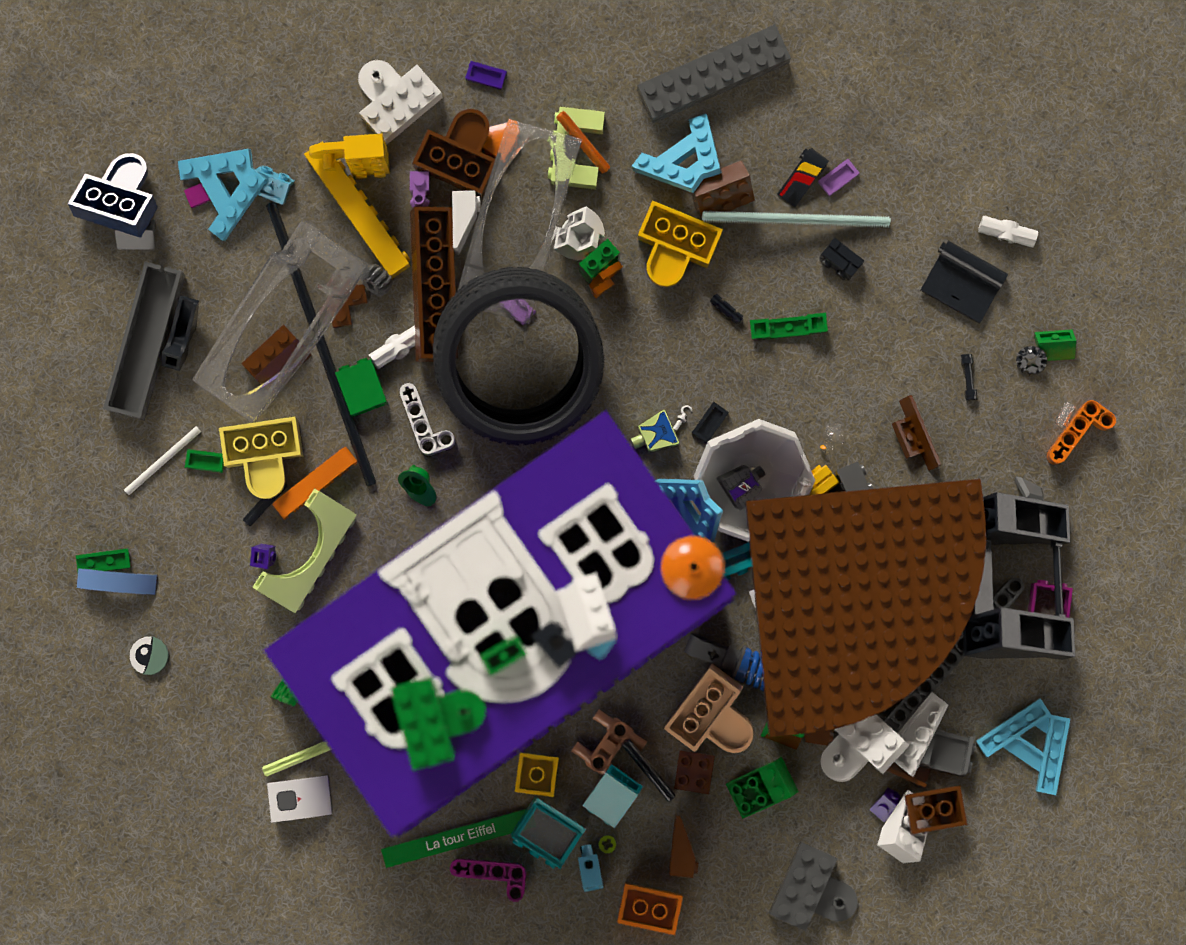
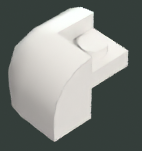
[554,206,605,260]

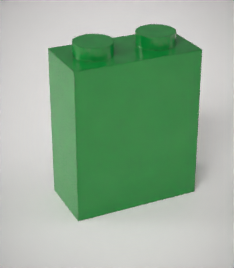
[335,358,389,417]

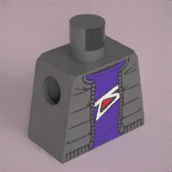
[716,465,766,511]

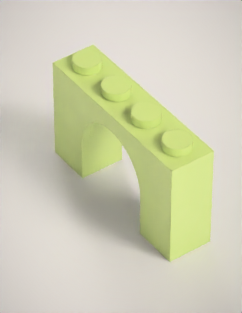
[548,107,605,189]

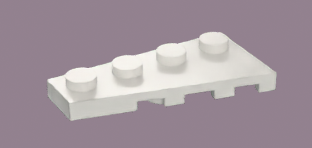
[895,692,948,777]

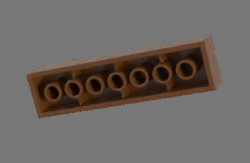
[410,207,458,362]

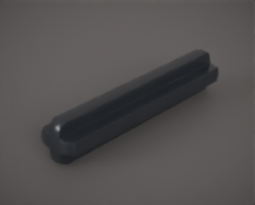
[243,483,288,526]

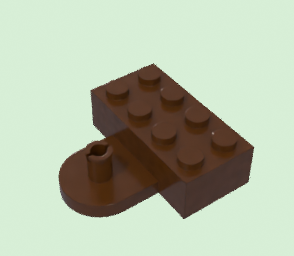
[412,109,498,199]

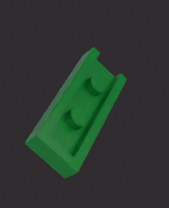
[75,548,131,572]

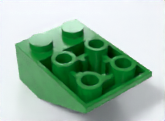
[726,757,799,819]

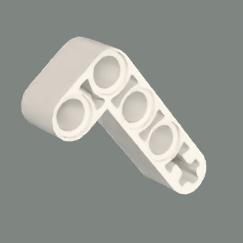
[400,383,455,456]

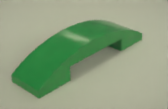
[750,313,828,340]

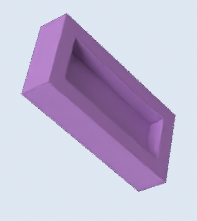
[818,159,859,197]

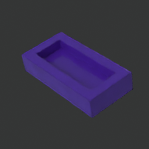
[465,61,507,90]

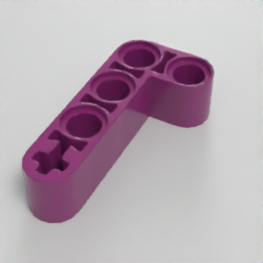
[450,858,526,902]

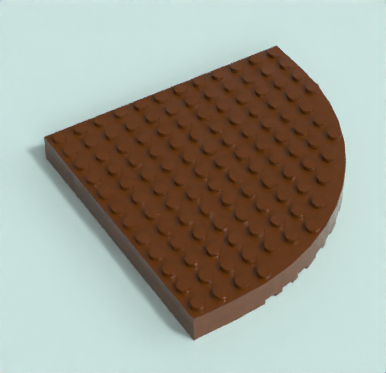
[745,479,986,737]

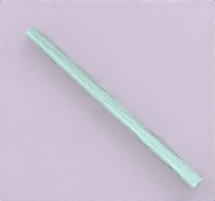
[702,211,891,228]

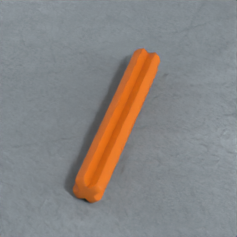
[556,111,610,174]

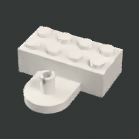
[358,60,443,145]
[821,715,909,782]

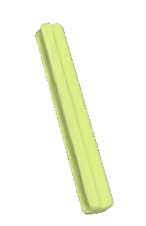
[262,741,331,776]

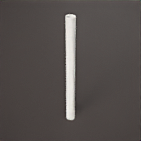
[124,426,201,495]

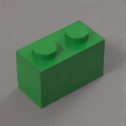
[479,635,527,676]

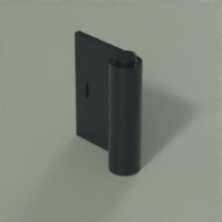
[920,240,1008,324]

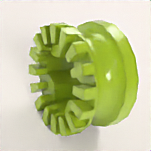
[599,835,616,853]

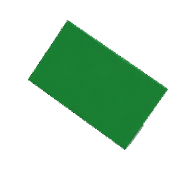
[1034,330,1076,361]

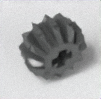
[360,264,393,296]

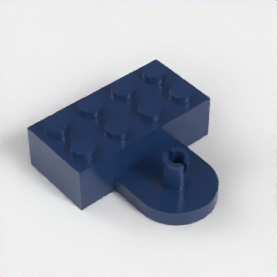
[68,153,158,238]

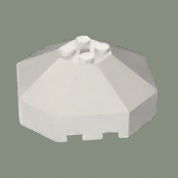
[694,419,815,542]

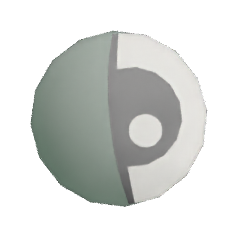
[130,637,169,675]

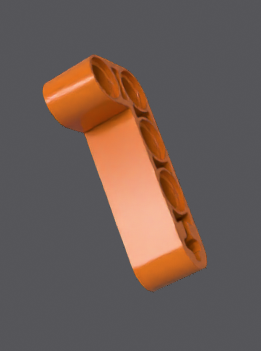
[1046,400,1116,465]

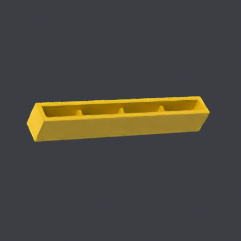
[304,141,411,279]

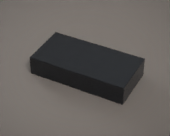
[692,401,729,444]

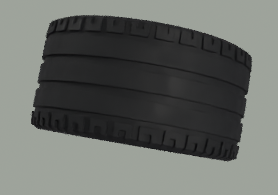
[433,267,604,446]

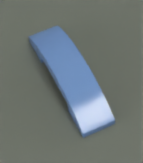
[77,568,157,594]

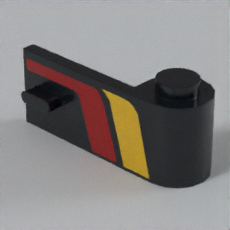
[777,148,829,207]

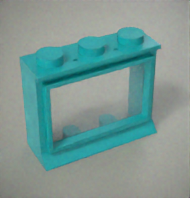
[510,796,586,869]

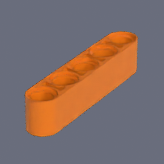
[272,447,358,520]

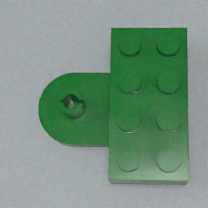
[390,675,486,771]

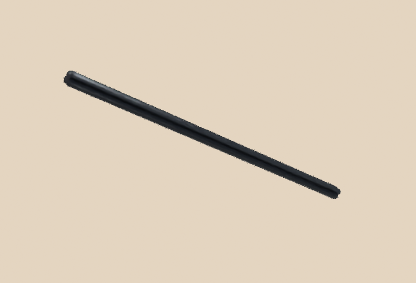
[266,202,376,486]

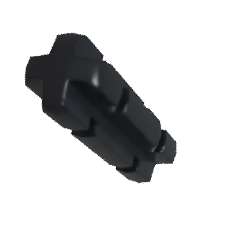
[710,294,743,324]

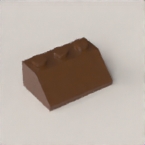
[241,325,312,394]

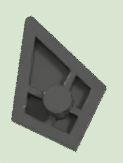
[1014,476,1044,501]

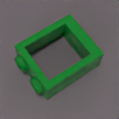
[579,238,620,284]

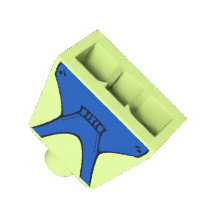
[631,410,679,452]

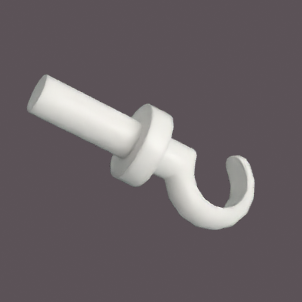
[673,405,692,431]

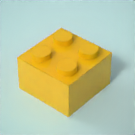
[515,752,559,797]

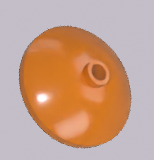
[661,536,724,599]

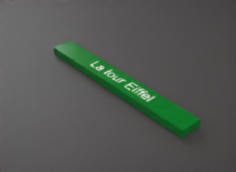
[381,809,537,868]

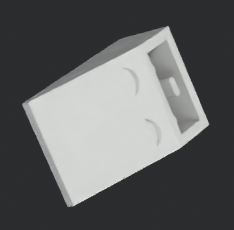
[878,791,928,863]

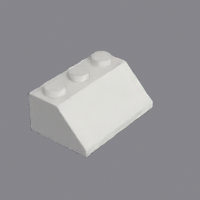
[558,573,617,651]

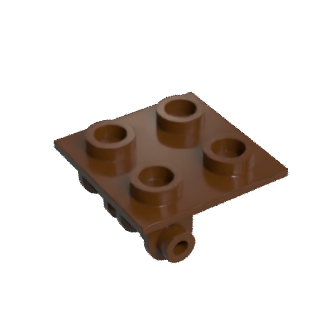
[674,750,715,795]

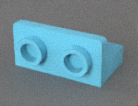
[255,166,294,205]

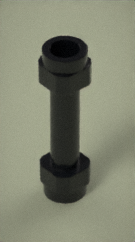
[961,354,977,401]

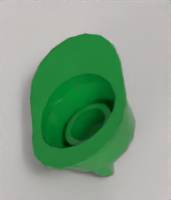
[398,465,437,506]

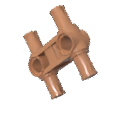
[571,709,648,775]

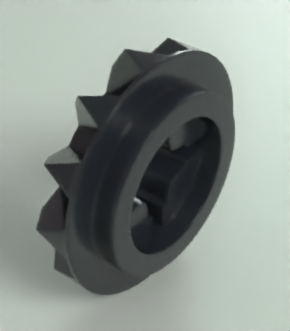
[1016,346,1047,376]

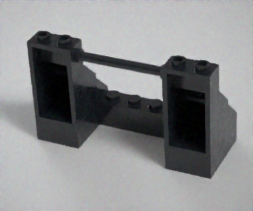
[963,492,1075,660]

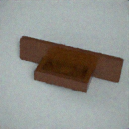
[892,395,941,471]

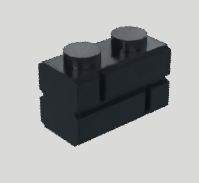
[819,237,865,281]

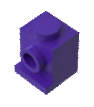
[250,544,277,569]

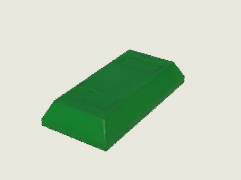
[184,449,224,473]

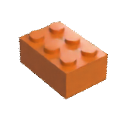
[617,882,683,935]

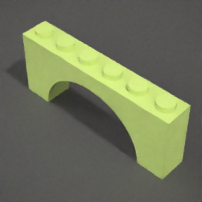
[253,489,357,613]

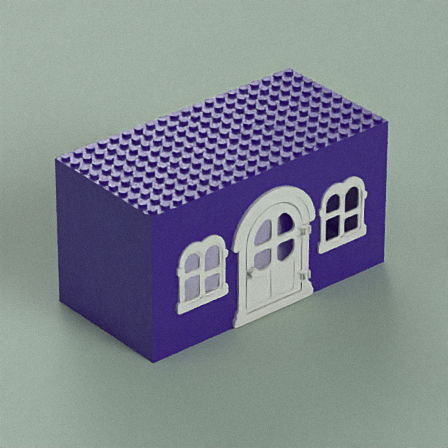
[263,411,736,838]

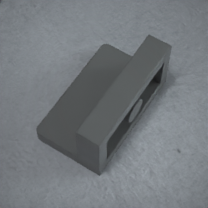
[115,220,156,250]

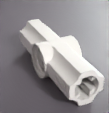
[978,215,1038,248]
[369,326,415,369]

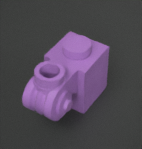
[410,171,430,208]

